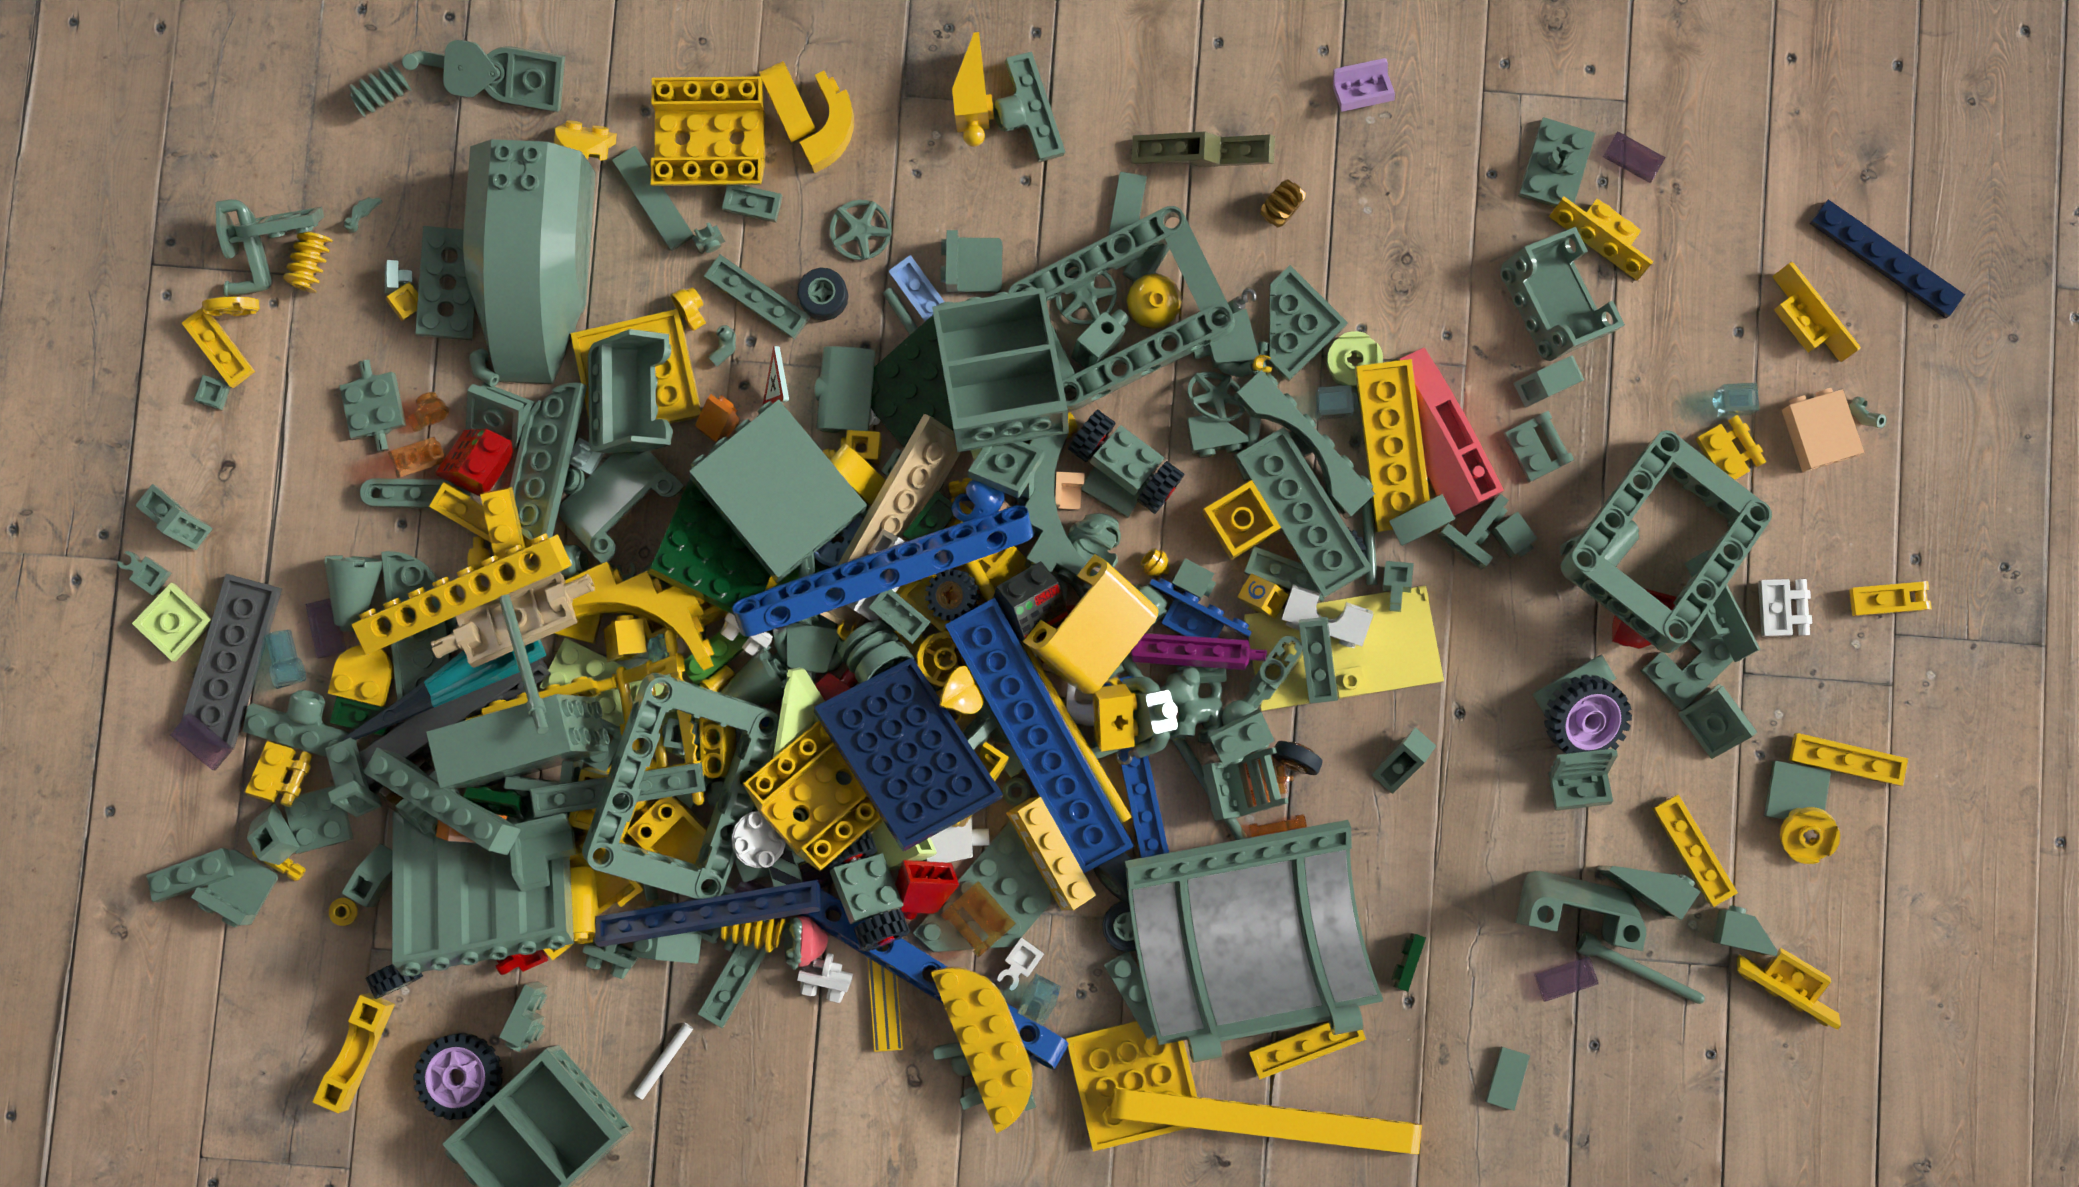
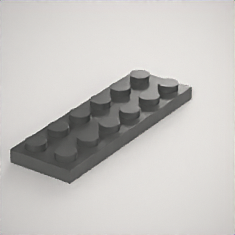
[177,574,282,750]

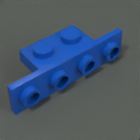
[1150,578,1252,639]

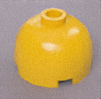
[1126,273,1182,329]
[917,631,968,688]

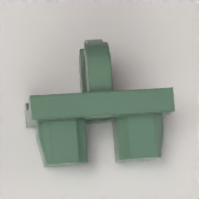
[582,938,639,979]

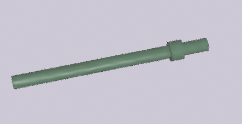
[499,595,549,734]

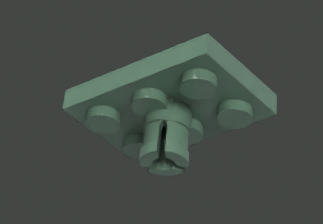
[1518,117,1596,207]

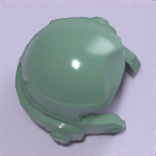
[1068,513,1121,568]

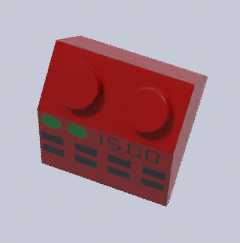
[435,429,513,497]

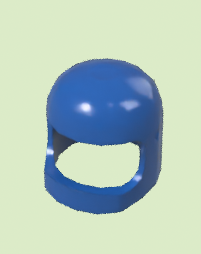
[951,480,1004,522]

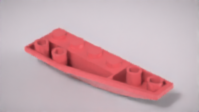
[1399,347,1504,516]

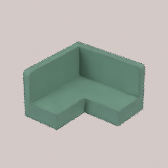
[510,813,576,892]

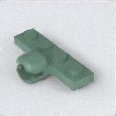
[993,52,1065,162]
[242,690,357,757]

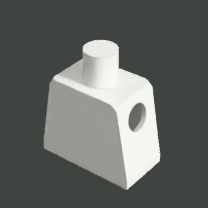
[927,817,989,863]

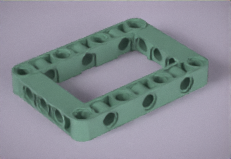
[1008,206,1235,411]
[1561,430,1772,653]
[582,673,780,899]

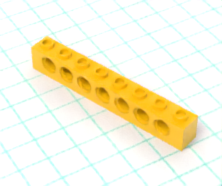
[351,533,572,655]

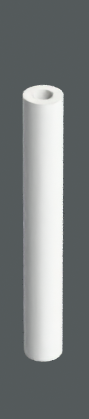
[634,1022,693,1100]

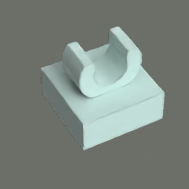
[385,260,412,294]
[569,438,604,475]

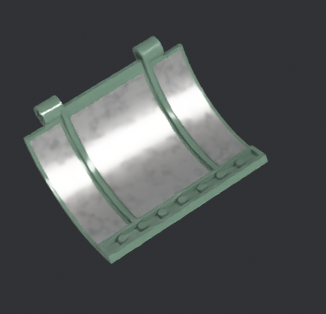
[1125,820,1383,1063]

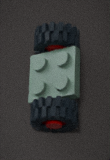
[1068,409,1185,514]
[828,829,910,952]

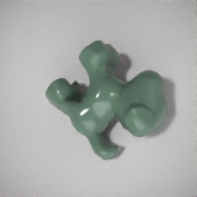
[1161,667,1223,743]

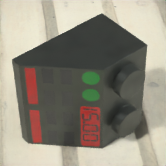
[992,561,1069,646]

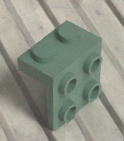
[940,230,1003,293]
[1208,709,1275,766]
[191,850,278,927]

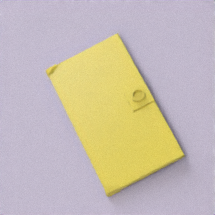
[1244,585,1444,711]

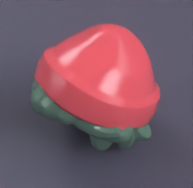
[782,916,828,970]

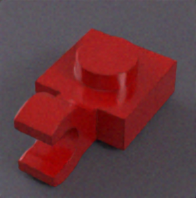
[496,949,549,975]

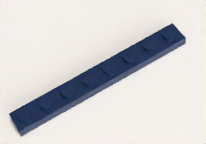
[595,880,820,947]

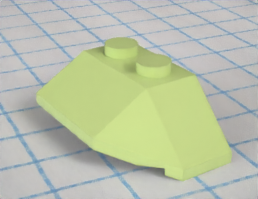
[773,667,825,758]

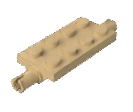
[431,572,595,668]

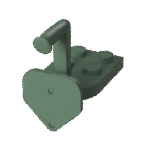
[215,199,324,297]

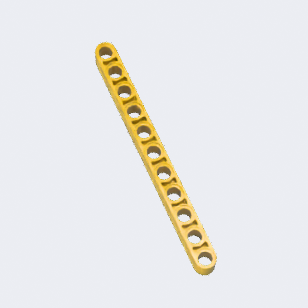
[1111,1087,1422,1154]

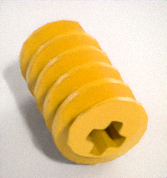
[283,232,333,293]
[721,918,785,952]

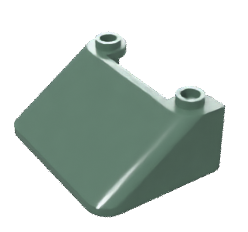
[559,451,685,569]

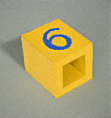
[1237,573,1289,619]

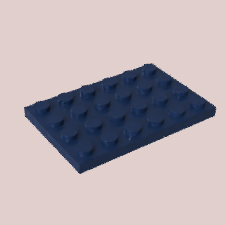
[814,657,1003,852]

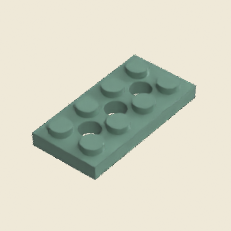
[416,226,474,341]

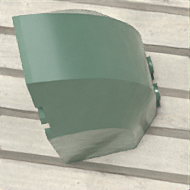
[463,139,596,384]

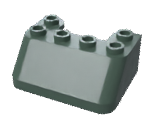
[588,329,673,453]

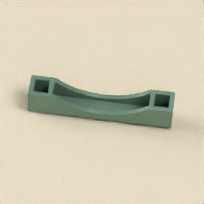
[1233,370,1375,519]
[363,747,521,855]

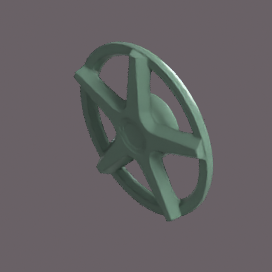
[830,200,892,260]
[1056,267,1117,325]
[1187,372,1245,422]

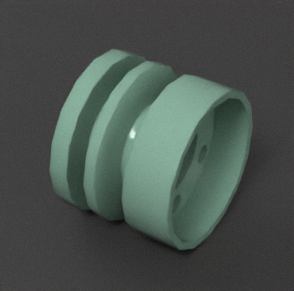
[839,620,914,684]

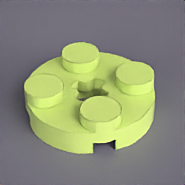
[1327,331,1383,388]

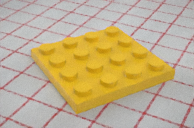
[570,309,702,424]
[1066,1021,1197,1152]

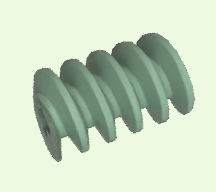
[349,62,412,118]

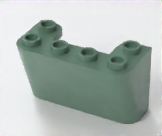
[1500,227,1625,361]
[1515,871,1646,951]

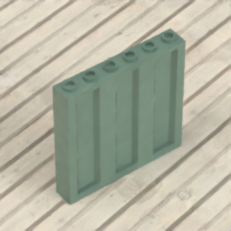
[392,789,574,976]

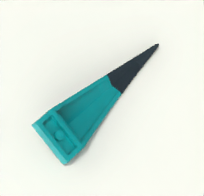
[343,639,546,741]

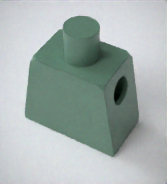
[1071,309,1130,369]

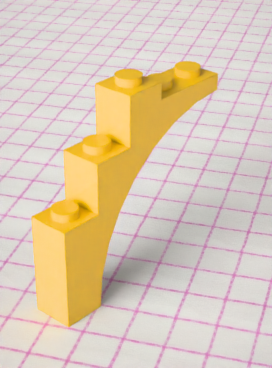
[565,562,714,671]

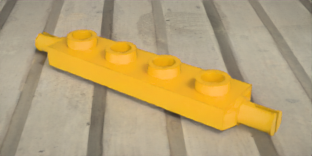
[465,676,617,720]

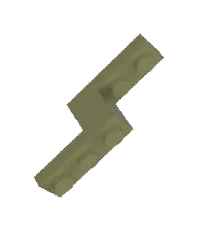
[1132,131,1275,167]

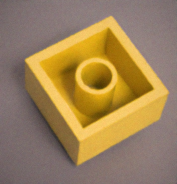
[1202,480,1281,560]

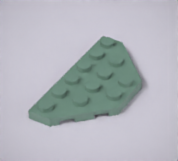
[913,821,1051,952]

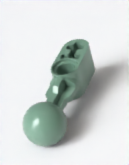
[1222,636,1303,726]

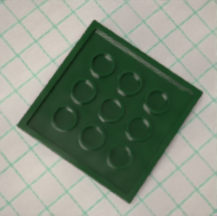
[871,315,954,448]
[647,479,771,615]

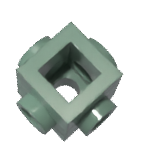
[662,716,700,755]

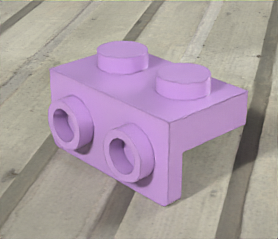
[1333,58,1395,112]

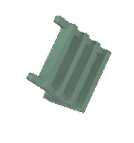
[1202,748,1289,821]
[1548,749,1618,811]

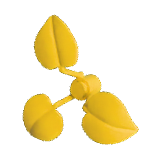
[939,666,984,714]

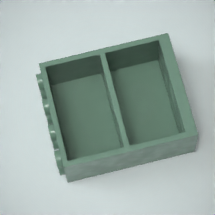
[932,287,1069,452]
[689,400,867,583]
[426,694,610,788]
[442,1045,634,1187]

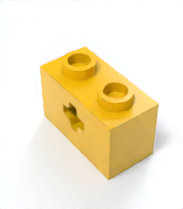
[603,615,647,662]
[1093,684,1138,752]

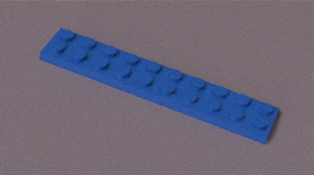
[945,597,1133,873]

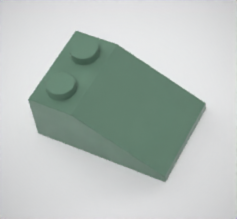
[1596,865,1700,920]

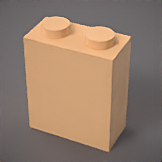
[1782,388,1864,473]

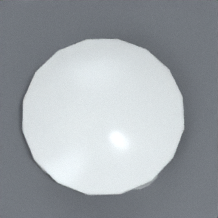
[732,811,786,868]

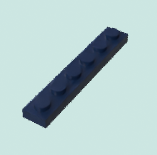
[1809,199,1965,319]

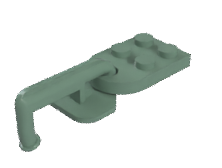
[402,40,565,112]

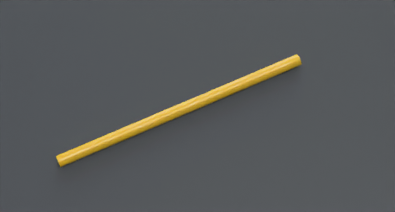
[964,560,1131,824]

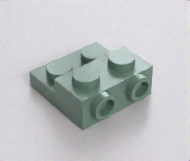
[499,981,547,1052]

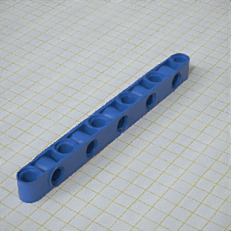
[733,506,1033,637]
[799,889,1069,1070]

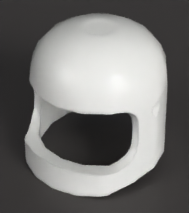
[1067,683,1094,727]

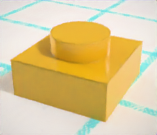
[385,282,418,321]

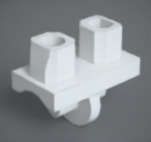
[720,612,773,656]
[797,953,853,1003]

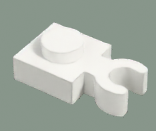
[997,937,1044,991]

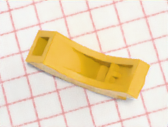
[800,70,854,173]

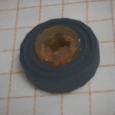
[1272,741,1323,775]

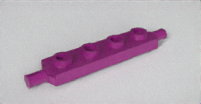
[1130,633,1267,670]

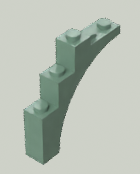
[1025,434,1098,593]

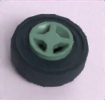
[1102,901,1136,952]

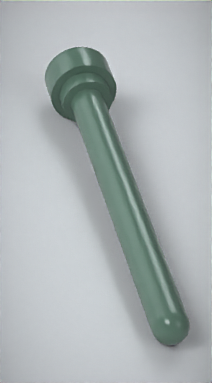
[1576,931,1705,1004]

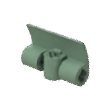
[815,346,876,433]

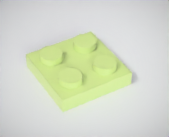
[132,583,212,662]

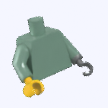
[1193,288,1272,378]
[773,608,857,684]
[1104,677,1178,765]

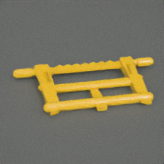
[612,629,704,805]

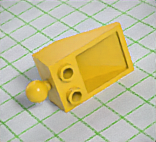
[952,32,994,147]
[627,796,707,864]

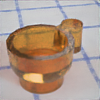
[408,392,449,432]

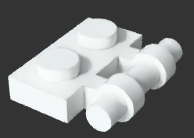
[1758,579,1812,637]

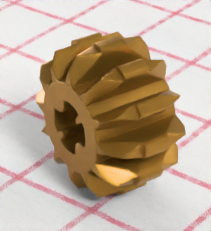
[1260,179,1305,228]

